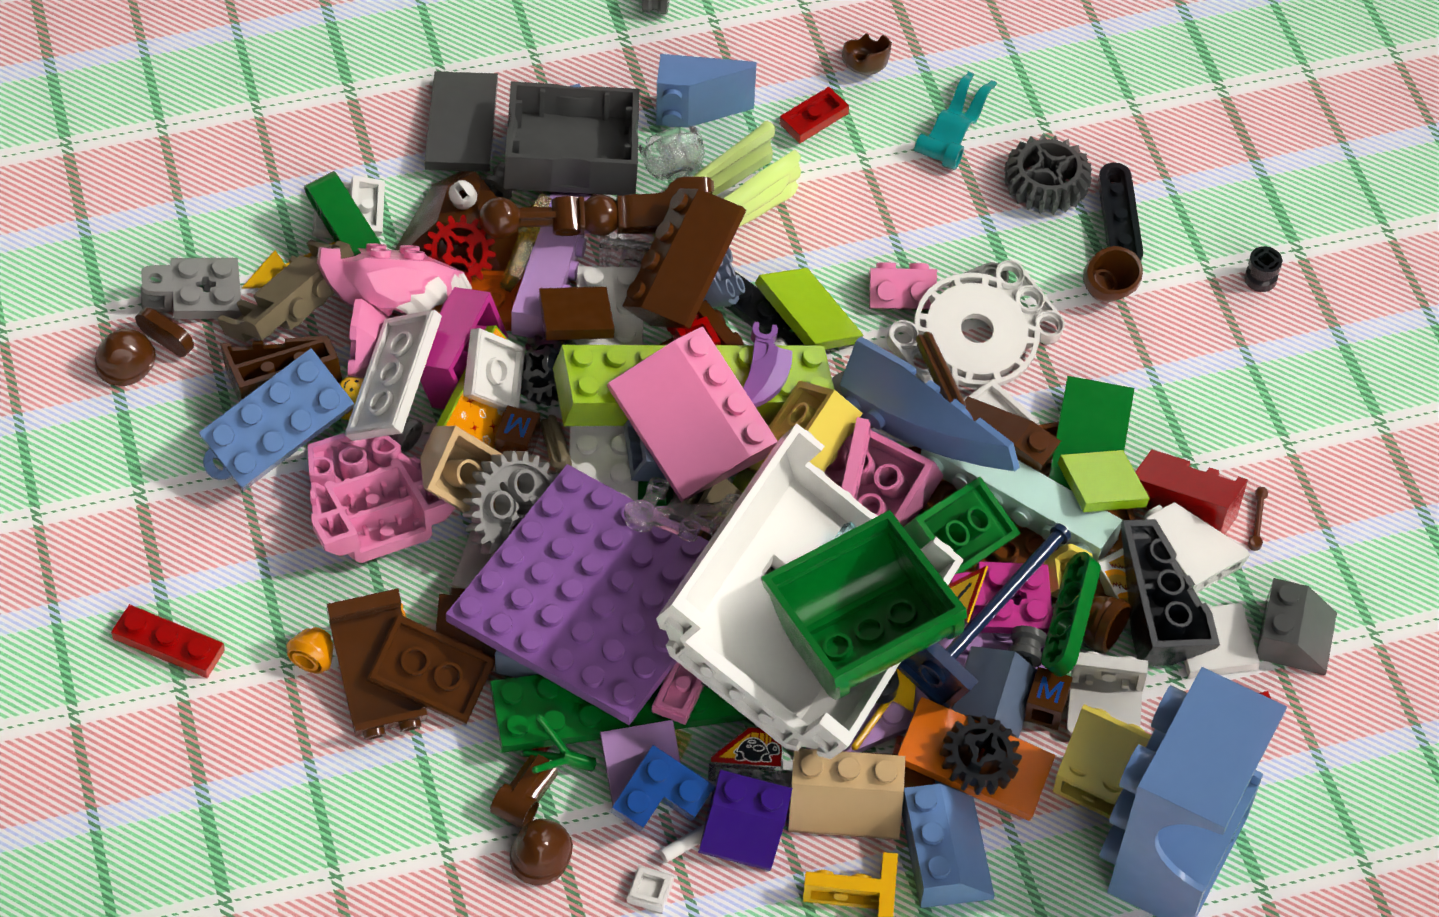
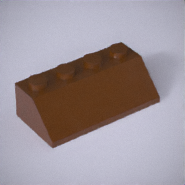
[622,188,746,329]

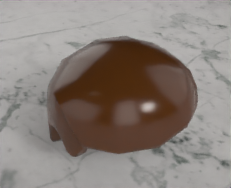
[842,33,892,75]

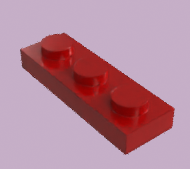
[111,604,225,678]

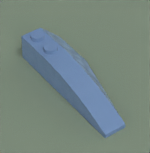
[840,336,1020,472]

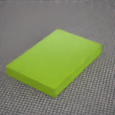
[755,267,864,350]

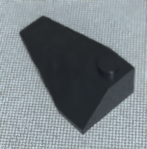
[1121,519,1220,666]

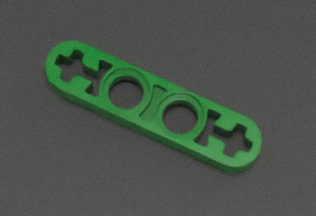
[1041,552,1101,677]

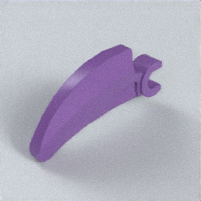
[743,322,792,407]

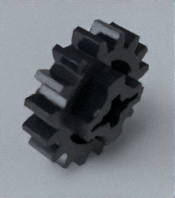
[520,334,577,406]
[940,715,1022,795]

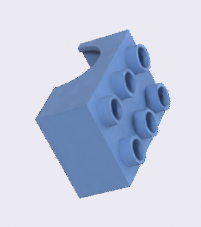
[1099,667,1287,917]

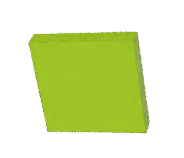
[1058,450,1150,512]

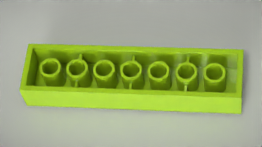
[553,345,835,426]

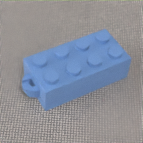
[199,348,354,492]

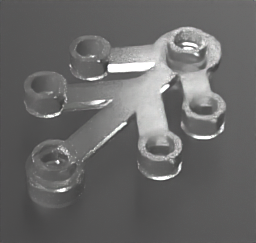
[624,477,740,541]

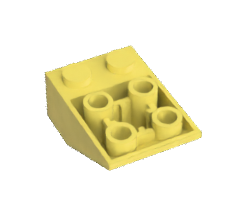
[1053,704,1152,819]

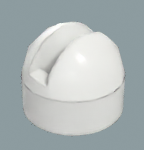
[449,180,477,210]

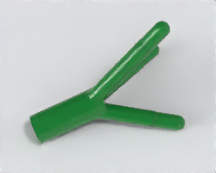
[522,714,596,774]

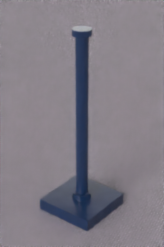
[897,523,1071,708]

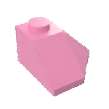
[347,298,391,378]

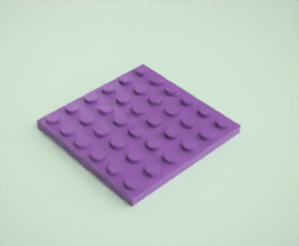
[446,464,709,725]

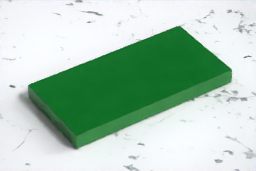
[1049,376,1135,491]

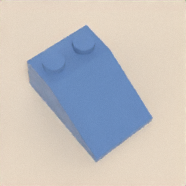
[656,54,757,128]

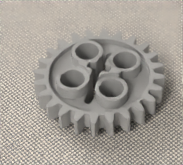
[462,451,558,559]

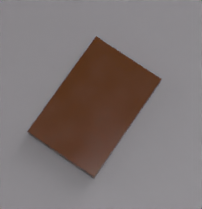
[366,613,495,726]

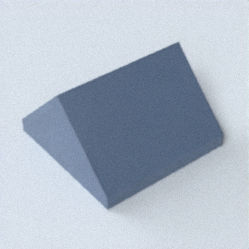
[951,646,1037,738]

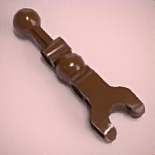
[479,177,714,239]

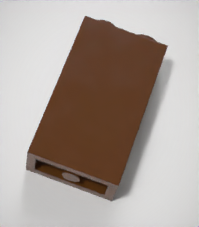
[327,588,428,740]

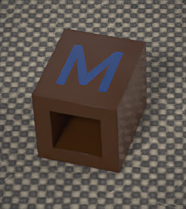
[494,405,541,455]
[1024,667,1073,731]

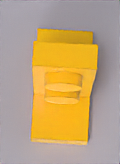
[802,852,898,917]

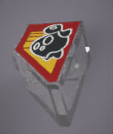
[708,727,784,783]

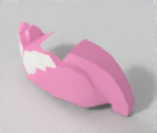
[317,243,472,317]

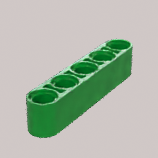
[304,171,395,311]

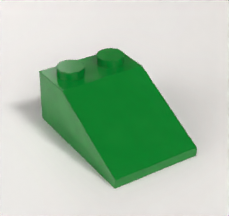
[904,477,1021,583]

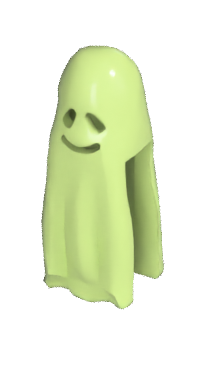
[652,121,801,239]

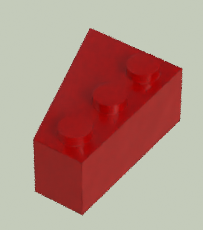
[1135,449,1248,535]

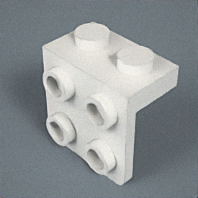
[1066,651,1148,736]

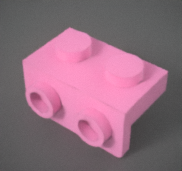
[868,262,937,310]

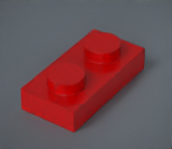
[779,87,849,144]

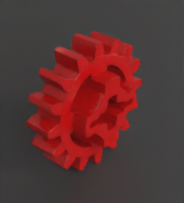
[424,214,496,286]

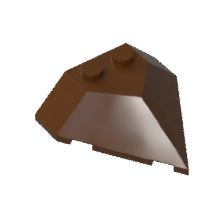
[395,171,530,271]

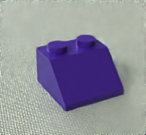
[698,770,793,871]

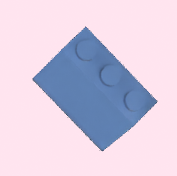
[902,784,995,908]

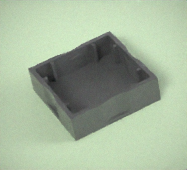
[504,81,640,196]

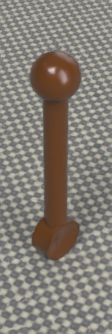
[1248,487,1268,551]

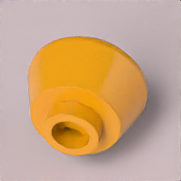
[286,627,334,674]

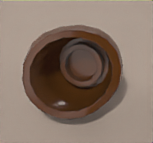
[1083,246,1143,303]
[95,329,156,386]
[1083,595,1132,654]
[510,818,573,885]

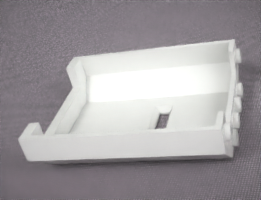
[656,423,964,759]

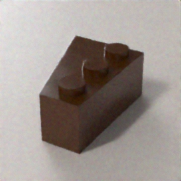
[220,335,342,402]

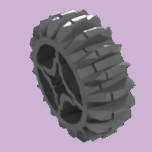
[1004,134,1092,215]

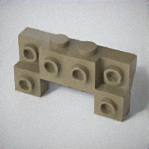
[217,239,354,343]

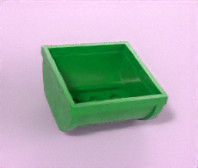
[761,510,967,700]

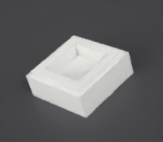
[627,865,674,913]

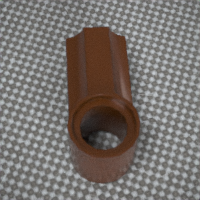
[490,754,558,829]

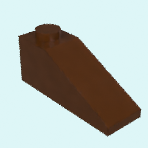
[965,396,1061,472]

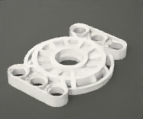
[887,260,1065,388]

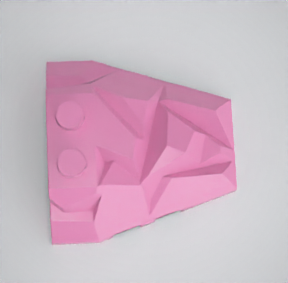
[308,433,456,563]

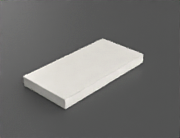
[344,309,442,441]

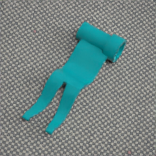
[914,71,997,170]

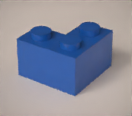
[609,745,715,832]

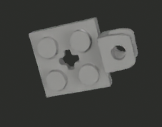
[141,258,242,319]

